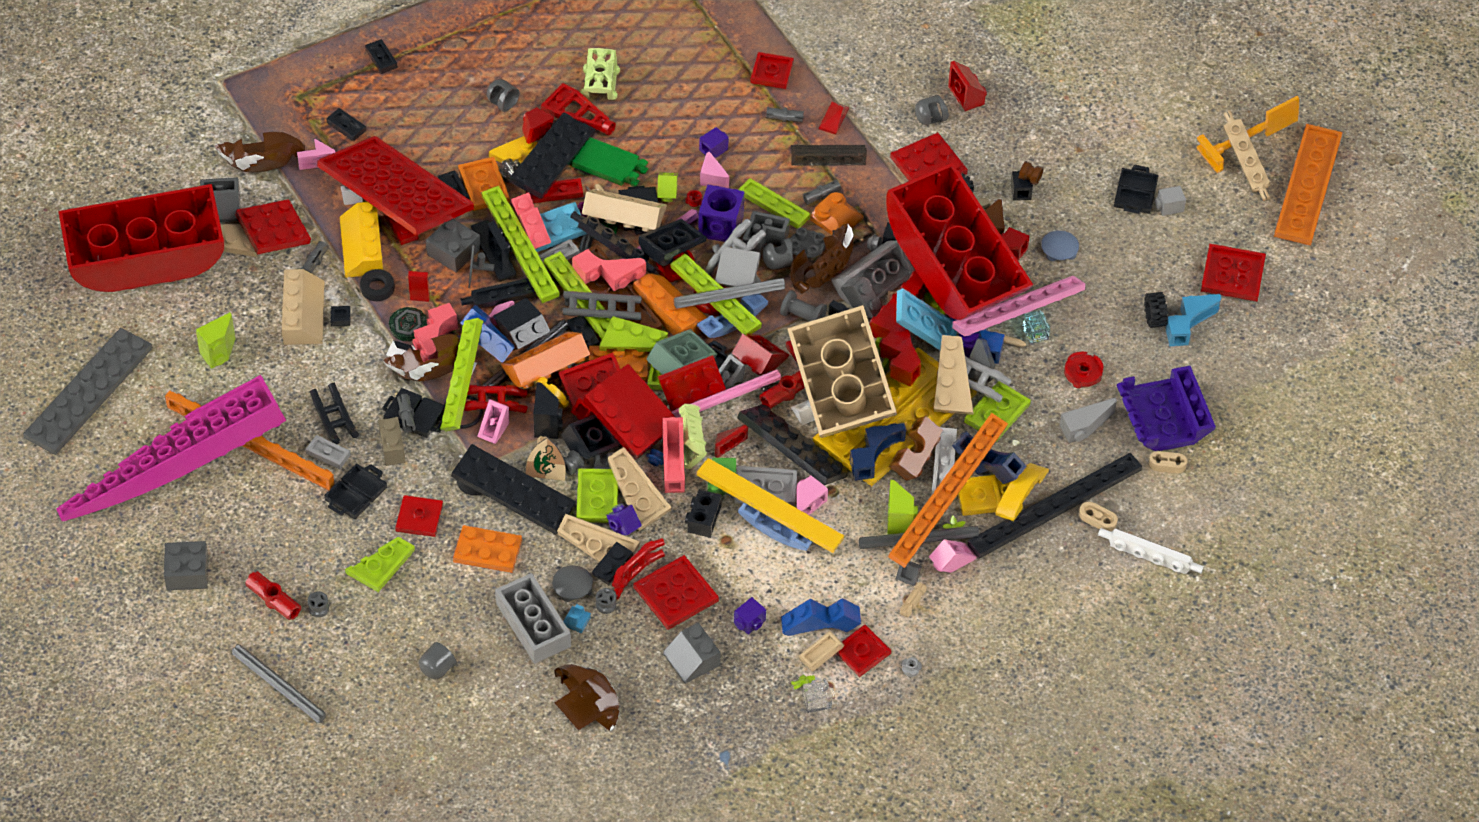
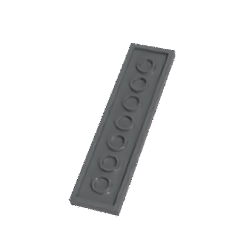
[23,327,153,455]

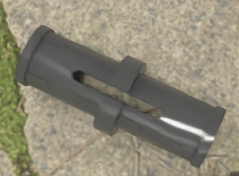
[766,107,804,123]
[802,180,841,205]
[301,241,329,274]
[397,394,416,433]

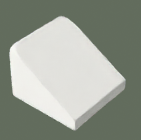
[341,186,363,205]
[791,400,815,425]

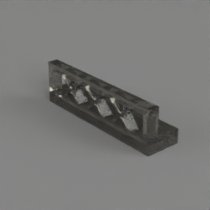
[791,145,867,166]

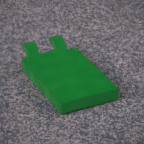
[572,137,649,186]

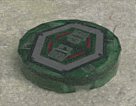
[389,307,427,342]

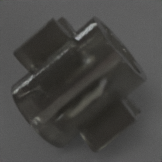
[499,159,521,181]

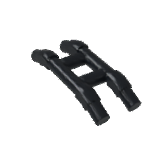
[309,382,359,444]

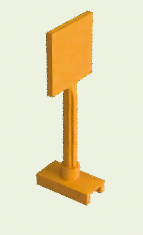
[1197,96,1299,173]

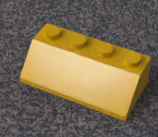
[340,202,383,278]

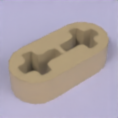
[1149,451,1187,473]

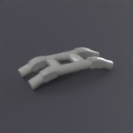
[704,219,766,275]
[937,356,1012,403]

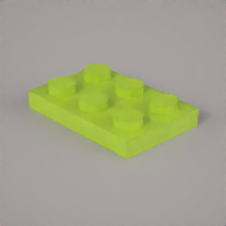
[964,381,1031,442]
[576,469,618,523]

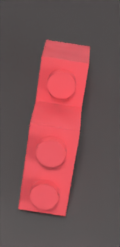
[510,192,551,249]
[572,249,646,291]
[412,303,459,362]
[663,417,685,493]

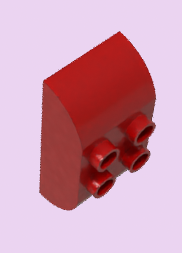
[886,162,1033,320]
[58,184,224,292]

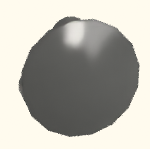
[790,227,826,258]
[552,565,593,602]

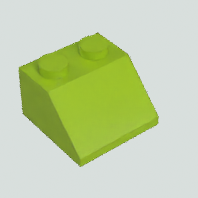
[196,312,236,369]
[887,480,918,535]

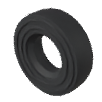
[360,269,395,301]

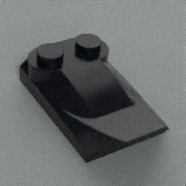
[638,219,707,266]

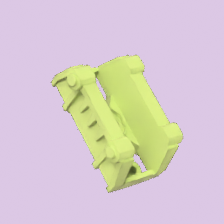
[580,48,620,100]
[679,404,707,469]

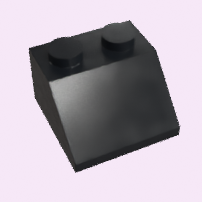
[493,298,551,350]
[533,382,563,439]
[561,414,621,459]

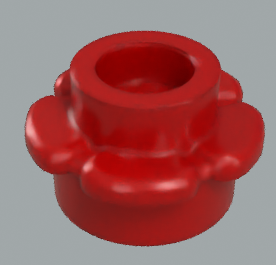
[685,190,703,207]

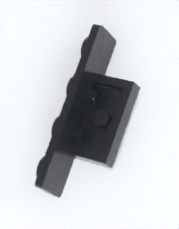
[471,220,516,282]

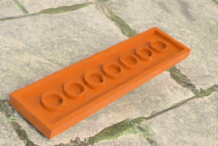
[1274,123,1343,246]

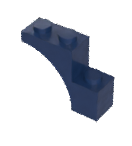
[850,423,906,481]
[952,431,1027,484]

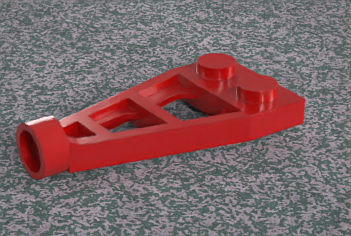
[541,83,616,136]

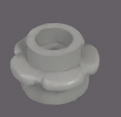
[867,234,882,252]
[901,657,922,677]

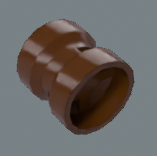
[1019,161,1044,185]

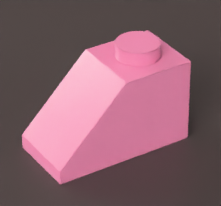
[796,475,828,515]
[929,539,977,573]

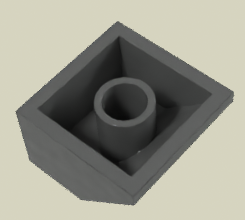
[663,622,721,684]

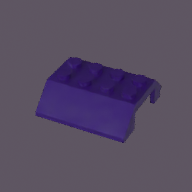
[1117,365,1216,451]

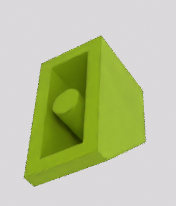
[657,172,678,202]

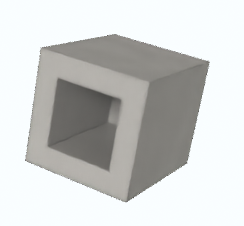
[1155,186,1186,216]

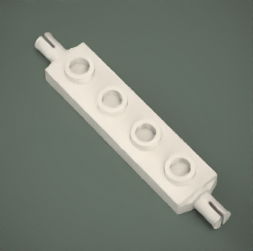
[1098,528,1204,574]

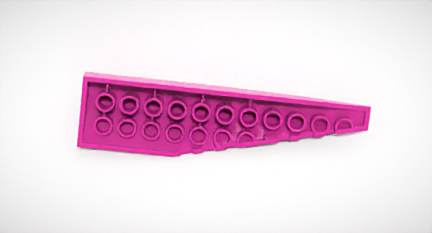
[56,375,286,522]

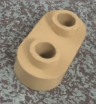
[1079,502,1118,532]

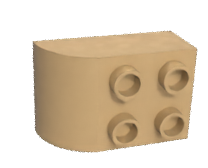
[788,305,897,438]

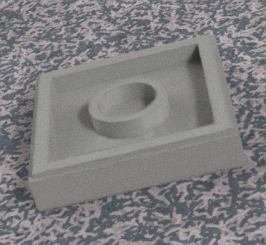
[715,247,761,287]

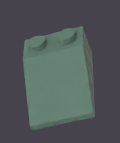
[646,329,717,375]

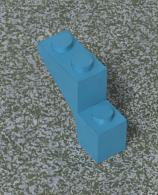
[1165,294,1221,347]

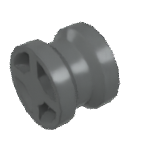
[563,450,584,475]
[596,588,616,614]
[307,591,329,618]

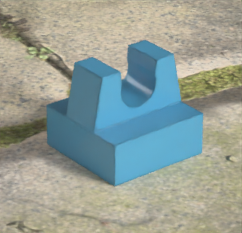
[563,604,591,633]

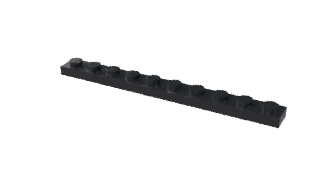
[968,452,1142,559]

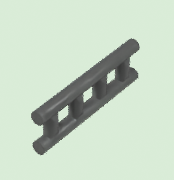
[563,291,641,320]

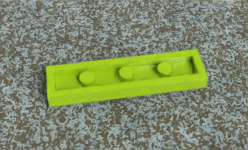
[738,178,810,229]

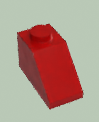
[522,107,554,144]

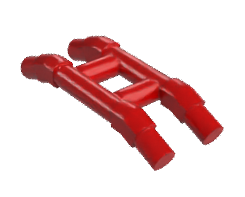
[464,385,528,413]
[612,538,665,600]

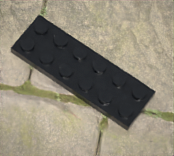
[509,112,596,199]
[737,404,850,485]
[451,444,576,535]

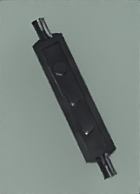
[570,211,656,274]
[460,278,560,309]

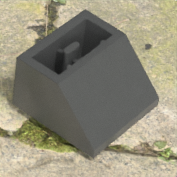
[200,177,241,222]

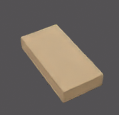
[798,631,844,672]

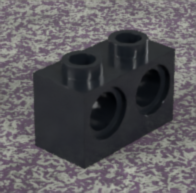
[685,489,722,538]

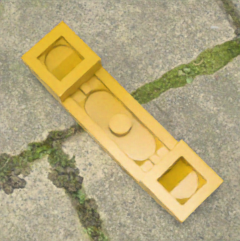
[996,463,1049,521]

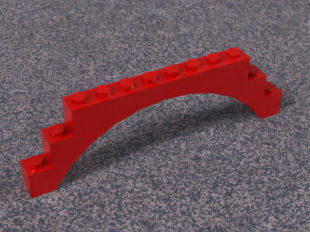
[869,227,1029,387]

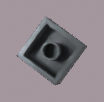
[426,219,481,273]
[164,541,209,591]

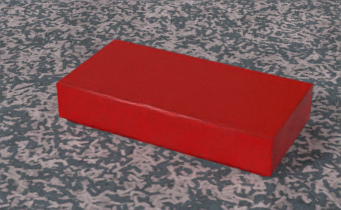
[408,271,430,302]

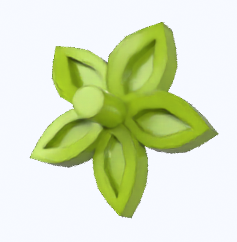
[942,515,966,529]
[791,674,815,691]

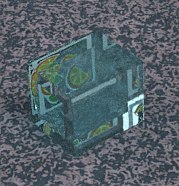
[1022,310,1050,344]

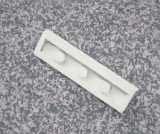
[931,427,957,496]

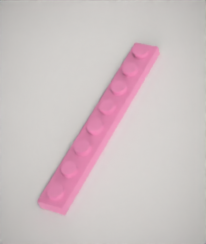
[952,276,1085,337]

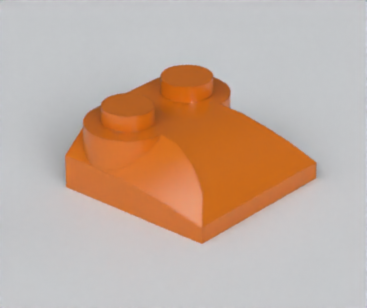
[810,192,864,235]

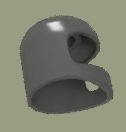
[486,79,520,112]
[915,95,949,125]
[762,238,793,270]
[419,642,457,680]

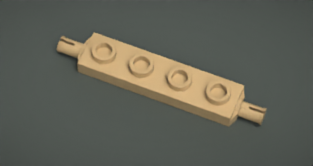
[1224,111,1270,201]

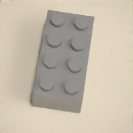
[495,573,571,664]

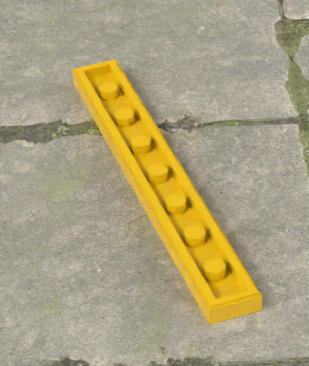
[697,458,844,553]

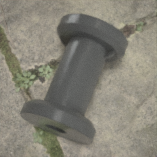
[780,290,827,321]

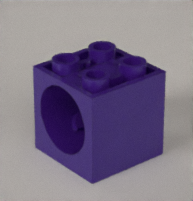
[698,184,745,242]

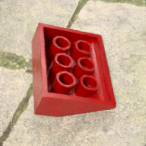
[583,364,675,461]

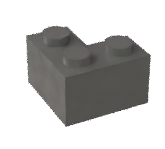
[743,211,790,255]

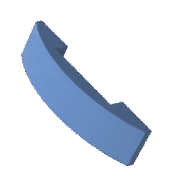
[697,294,768,338]
[738,503,813,551]

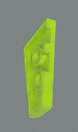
[599,316,668,352]
[345,537,415,593]

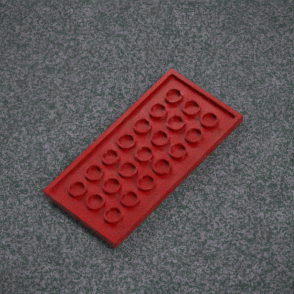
[317,136,474,235]

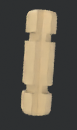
[900,582,927,617]

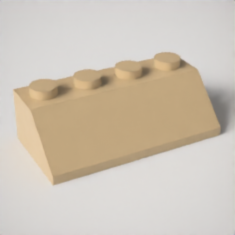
[582,189,667,232]
[282,269,325,345]

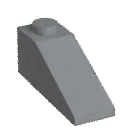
[1059,398,1117,443]

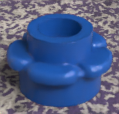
[646,449,664,467]

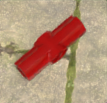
[759,371,805,409]
[245,571,301,620]

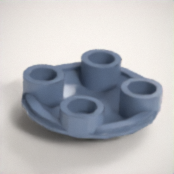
[1041,230,1079,261]

